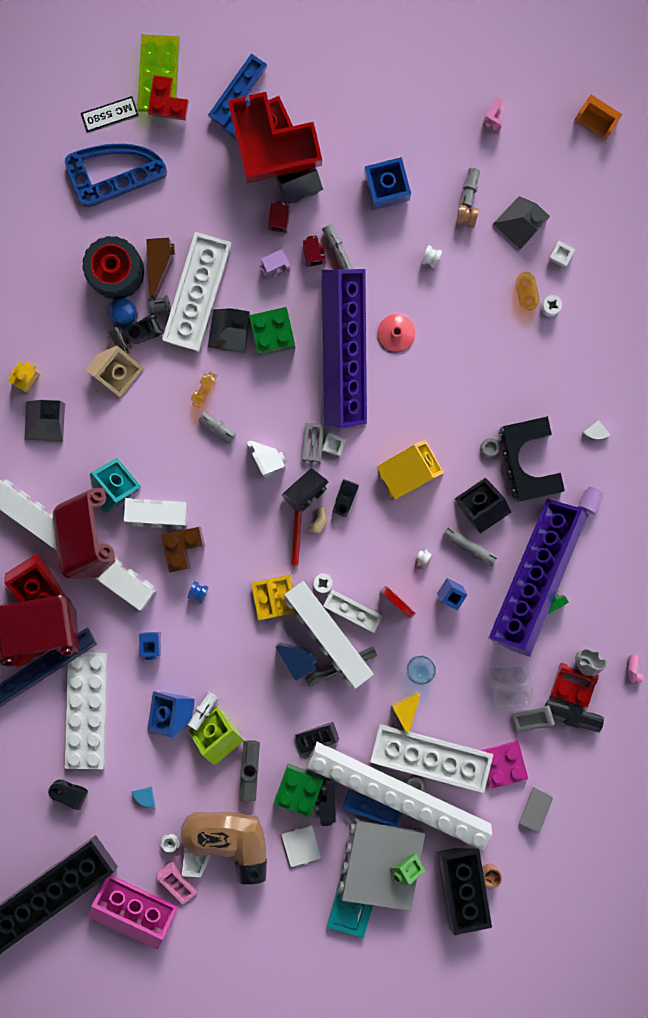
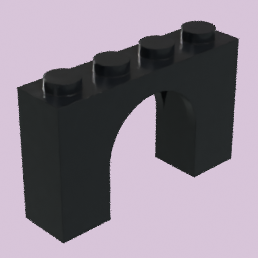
[498,416,565,502]

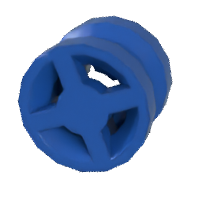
[187,581,209,604]

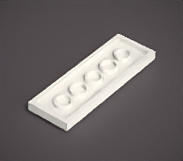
[162,232,232,352]
[65,652,108,769]
[370,724,493,793]

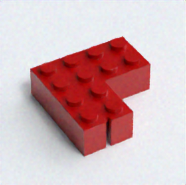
[228,92,323,183]

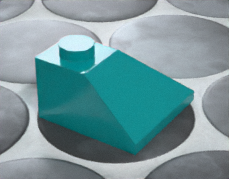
[90,458,141,514]

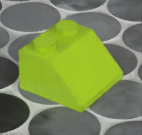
[188,706,244,766]

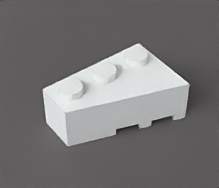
[124,498,188,529]

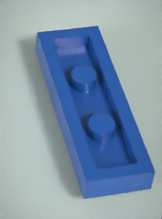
[343,789,403,827]

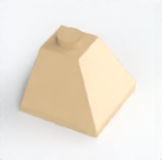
[85,346,144,397]

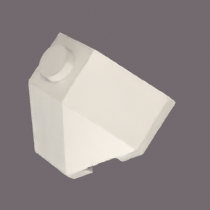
[247,441,287,478]

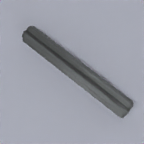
[305,647,377,687]

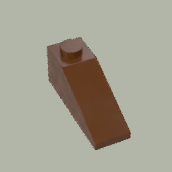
[146,237,175,300]

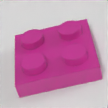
[480,740,529,789]

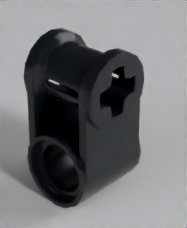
[125,314,164,344]
[48,779,88,810]

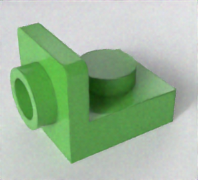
[390,854,425,885]

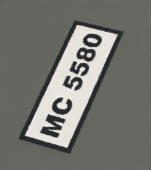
[81,96,139,132]

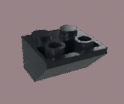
[281,468,329,512]

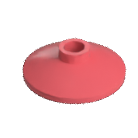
[378,314,416,352]

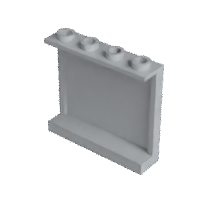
[338,818,425,911]

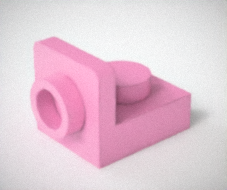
[483,97,504,132]

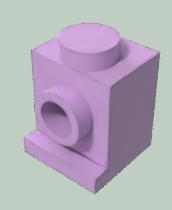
[260,249,290,277]

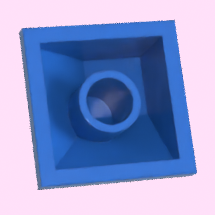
[147,691,195,737]

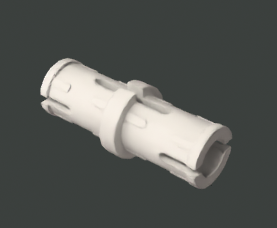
[187,691,218,731]

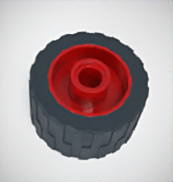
[82,236,145,300]

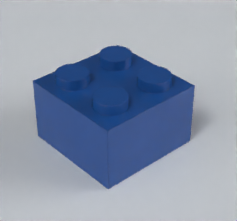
[364,157,411,210]

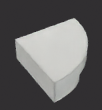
[582,420,610,440]

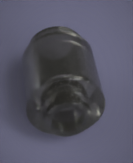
[107,327,132,354]

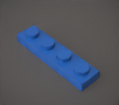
[208,53,267,127]

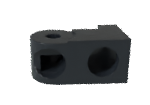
[332,479,359,517]

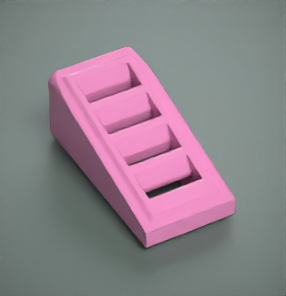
[157,861,197,905]

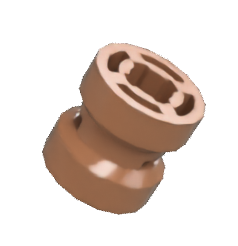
[456,204,479,227]
[482,864,502,888]

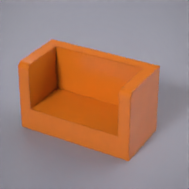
[574,94,623,140]

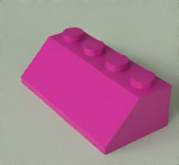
[87,875,178,950]

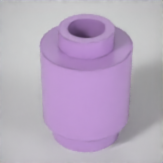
[578,487,603,517]

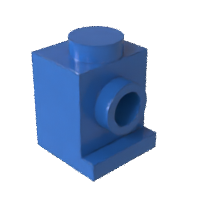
[139,632,161,660]

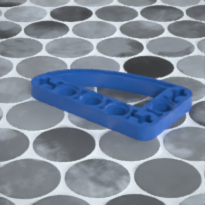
[65,143,167,207]

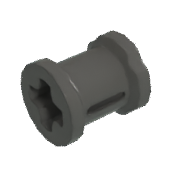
[149,295,171,315]

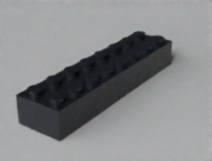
[0,835,118,954]

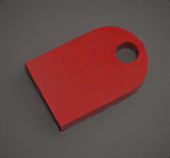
[380,586,416,619]

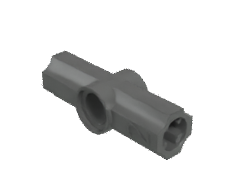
[239,740,260,802]

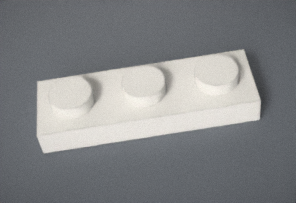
[323,589,383,633]

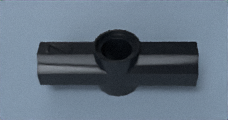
[545,700,604,733]

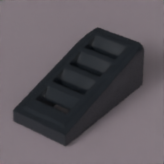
[295,722,339,753]

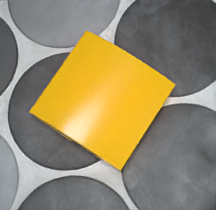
[251,575,297,620]

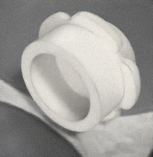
[415,549,432,568]
[161,834,180,853]

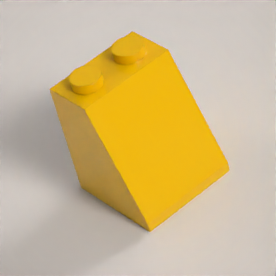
[376,440,444,500]

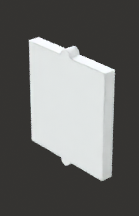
[281,825,321,867]

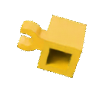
[7,361,40,393]

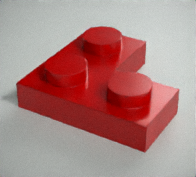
[147,75,189,121]

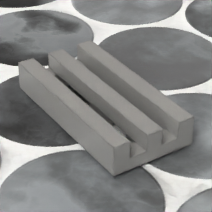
[302,422,324,463]

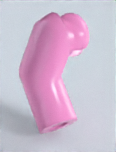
[628,655,643,684]

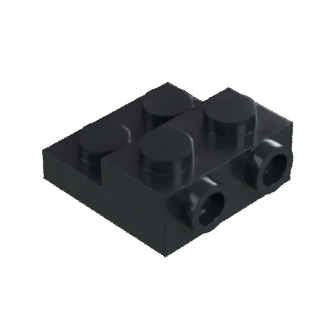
[315,777,336,826]

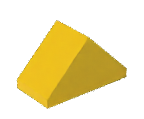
[392,692,420,733]

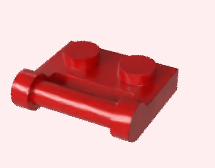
[550,662,599,708]

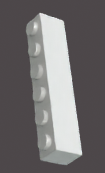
[284,581,374,689]

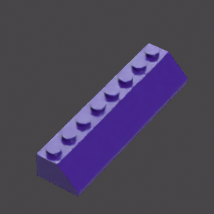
[321,269,367,428]
[489,499,587,657]

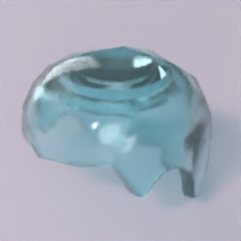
[406,655,436,685]

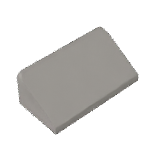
[519,787,554,833]

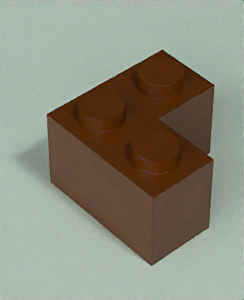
[161,527,205,573]

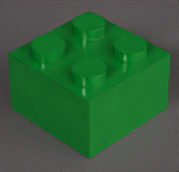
[249,307,296,356]
[273,763,324,818]

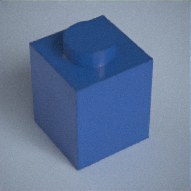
[437,578,468,611]

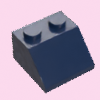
[276,642,317,681]

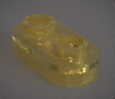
[515,272,540,311]
[191,372,217,409]

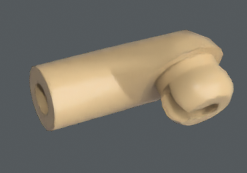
[308,507,327,534]

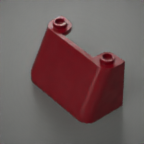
[53,488,116,578]
[0,595,79,666]

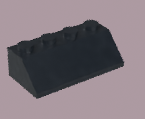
[437,848,492,936]

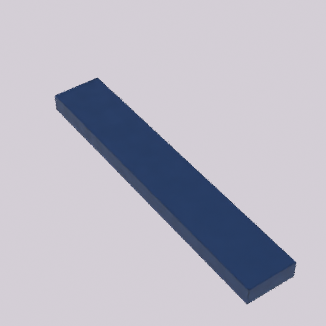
[0,628,97,707]

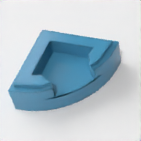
[132,786,156,807]

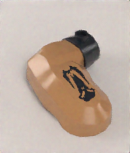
[180,811,267,885]

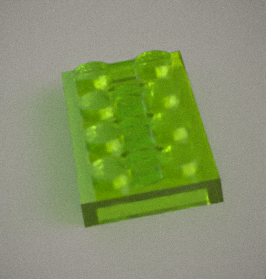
[137,34,180,112]

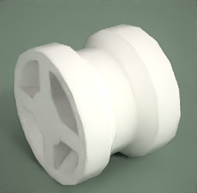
[421,245,442,269]
[541,295,562,317]
[314,574,333,593]

